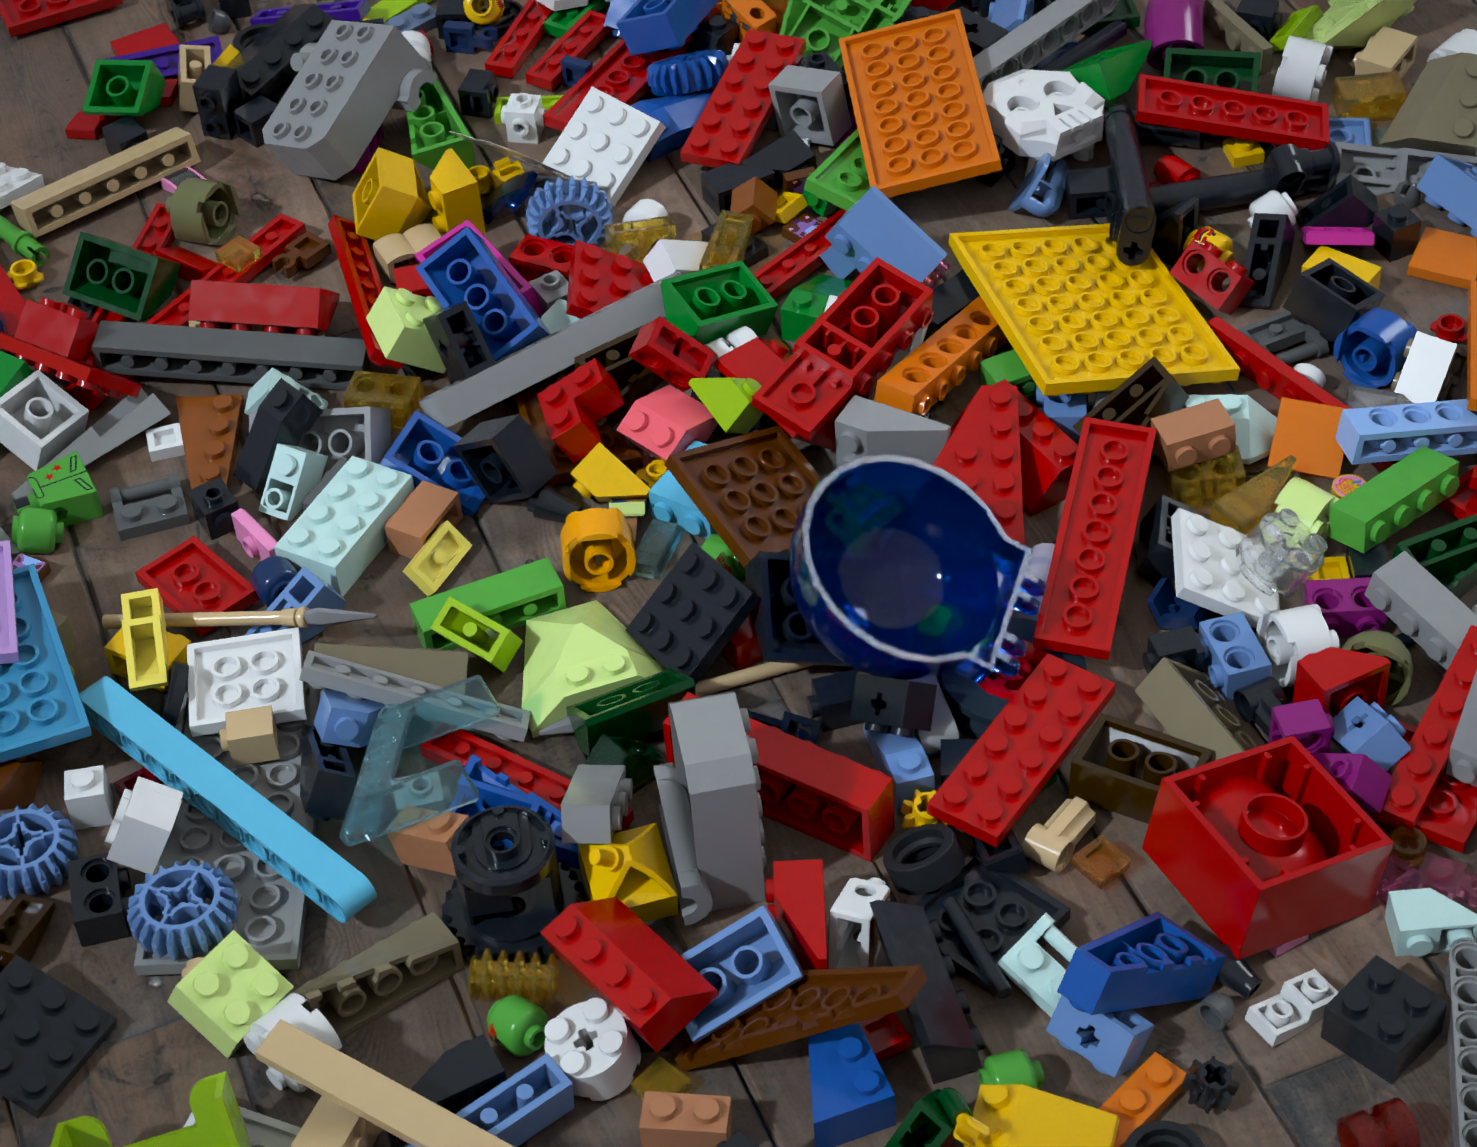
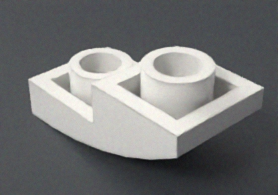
[1245,969,1339,1047]

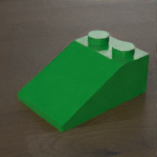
[1061,39,1153,107]
[780,274,853,343]

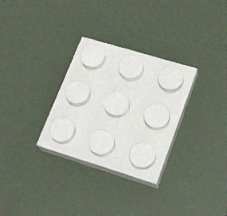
[543,86,666,206]
[1171,508,1280,628]
[187,627,307,737]

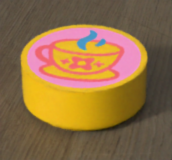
[1331,474,1366,499]

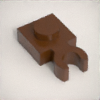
[272,231,332,279]

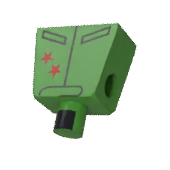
[13,451,104,526]

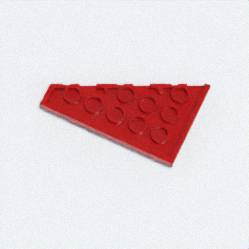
[880,385,1025,567]

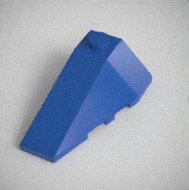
[630,90,714,163]

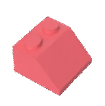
[616,384,718,463]

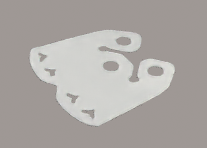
[448,131,571,178]

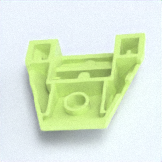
[1304,0,1417,50]
[522,600,667,738]

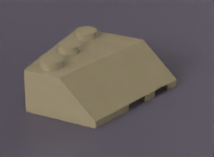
[1379,52,1477,157]

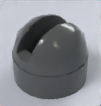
[208,8,232,34]
[1394,180,1421,209]
[1197,992,1235,1031]

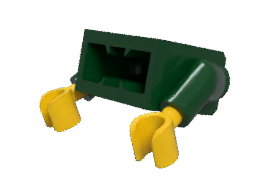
[884,1087,990,1147]

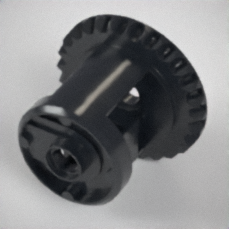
[442,805,587,971]

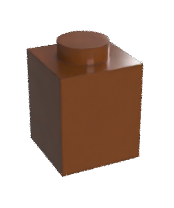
[729,176,778,235]

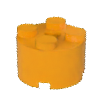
[560,508,636,593]

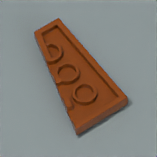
[175,394,245,490]

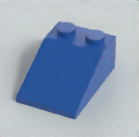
[380,410,485,517]

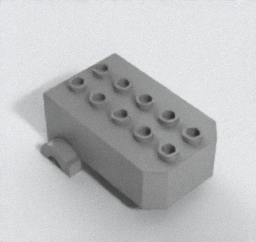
[262,20,438,180]
[653,691,767,926]

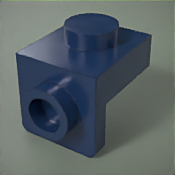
[1147,578,1210,630]

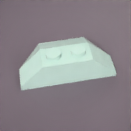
[1152,394,1277,464]

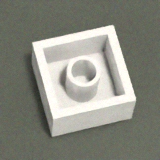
[0,370,89,471]

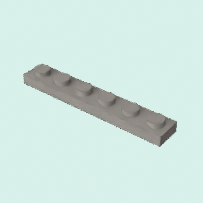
[299,650,531,742]

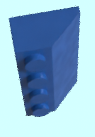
[415,226,551,362]

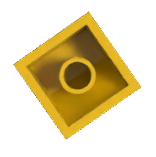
[428,148,486,235]

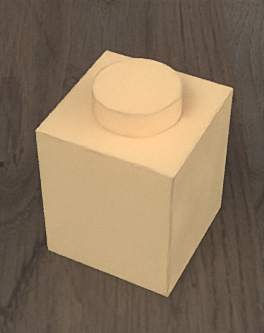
[219,705,280,766]

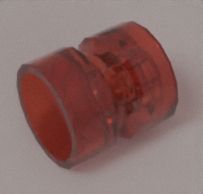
[1336,1097,1421,1147]

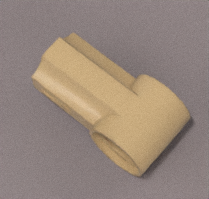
[1022,796,1096,873]

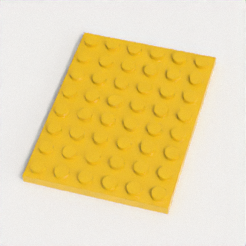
[948,223,1240,396]

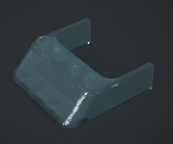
[339,675,500,846]

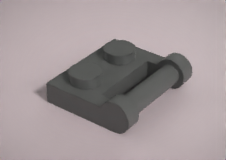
[1237,310,1329,365]
[108,472,191,541]

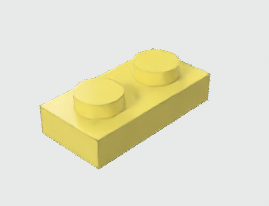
[402,520,472,596]

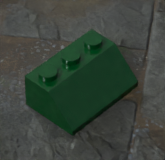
[1163,48,1261,93]
[62,232,181,322]
[566,668,696,759]

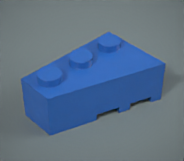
[808,1022,896,1147]

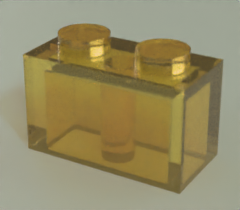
[1332,71,1407,122]

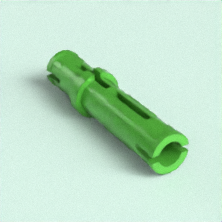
[0,214,50,266]

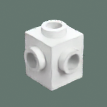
[501,93,547,144]

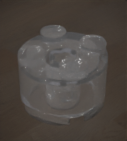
[1236,508,1328,599]

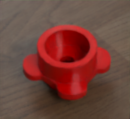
[1430,314,1467,344]

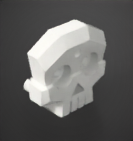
[983,69,1105,180]

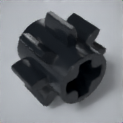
[1181,1056,1240,1114]

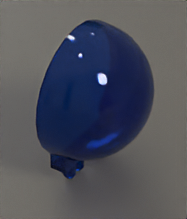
[788,454,1047,684]

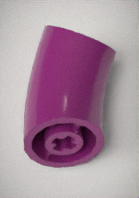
[1144,0,1206,71]

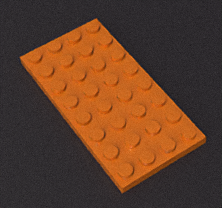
[838,9,1002,199]

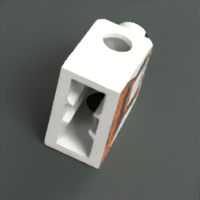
[828,877,890,969]

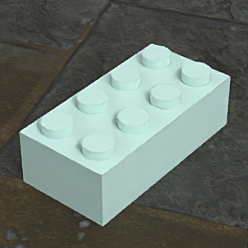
[274,456,415,597]

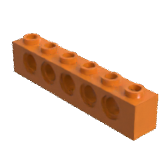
[875,296,1009,416]

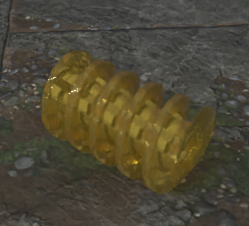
[468,948,559,1006]

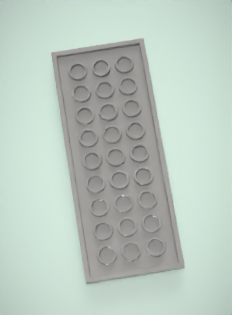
[134,660,321,976]

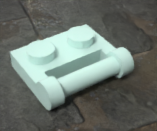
[997,913,1078,1018]

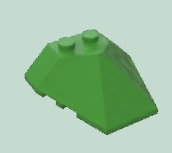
[780,0,912,70]

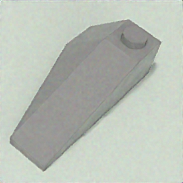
[249,406,391,472]

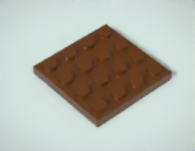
[665,425,838,569]

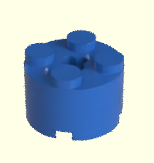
[1334,307,1417,390]

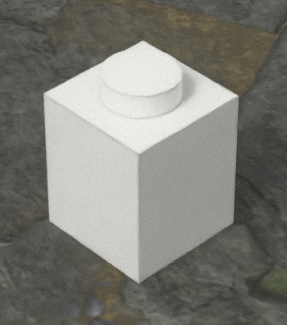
[64,765,113,830]

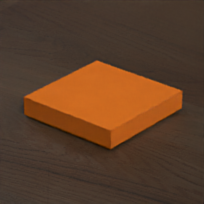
[1407,227,1477,289]
[1267,397,1347,480]

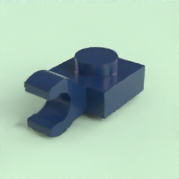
[443,20,499,54]

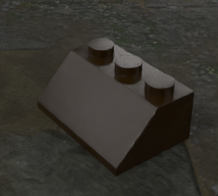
[1068,713,1213,824]

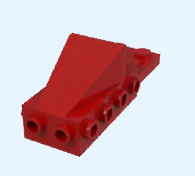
[752,257,934,440]

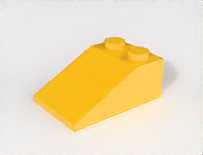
[964,1084,1119,1147]

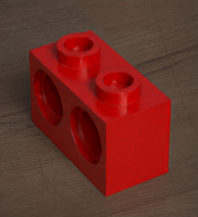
[509,234,573,282]
[1169,240,1255,315]
[628,316,716,392]

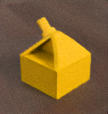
[352,147,433,241]
[578,823,678,923]

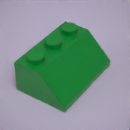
[660,260,779,345]

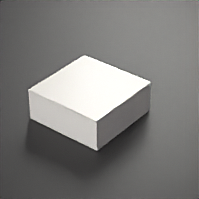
[145,423,185,462]

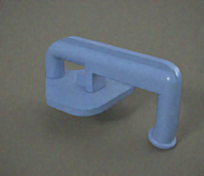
[1009,153,1070,217]

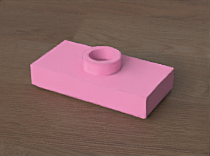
[231,508,278,561]

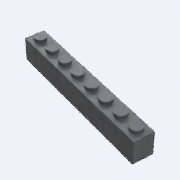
[92,320,370,392]

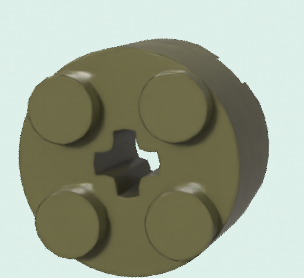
[165,178,240,245]

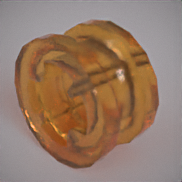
[1389,826,1427,867]

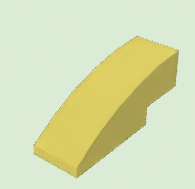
[120,588,169,692]

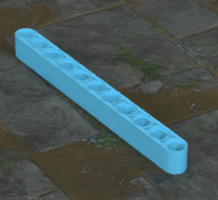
[79,676,377,923]

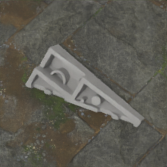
[1330,142,1477,196]
[11,388,171,499]

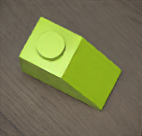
[688,377,764,434]
[430,596,523,673]

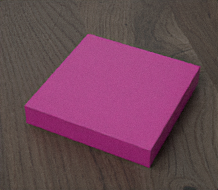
[1301,226,1375,245]

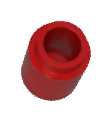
[1154,155,1201,184]

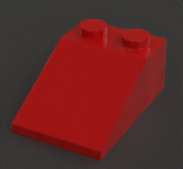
[765,859,828,970]

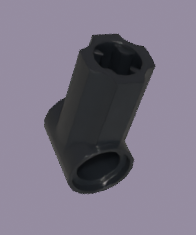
[1233,676,1287,737]

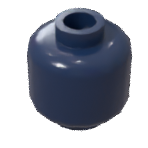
[250,556,299,607]

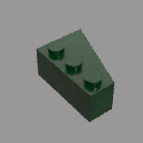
[1391,514,1477,599]

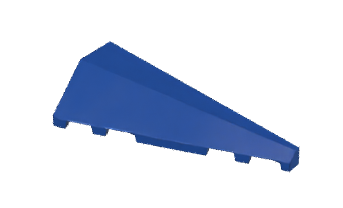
[447,754,581,869]

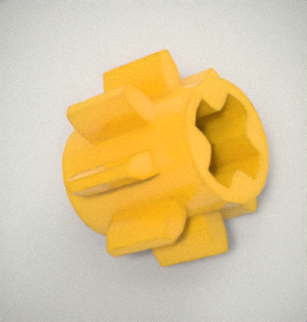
[489,156,527,198]
[900,789,948,830]

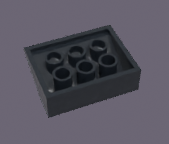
[745,551,909,669]

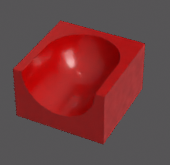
[1142,735,1394,960]

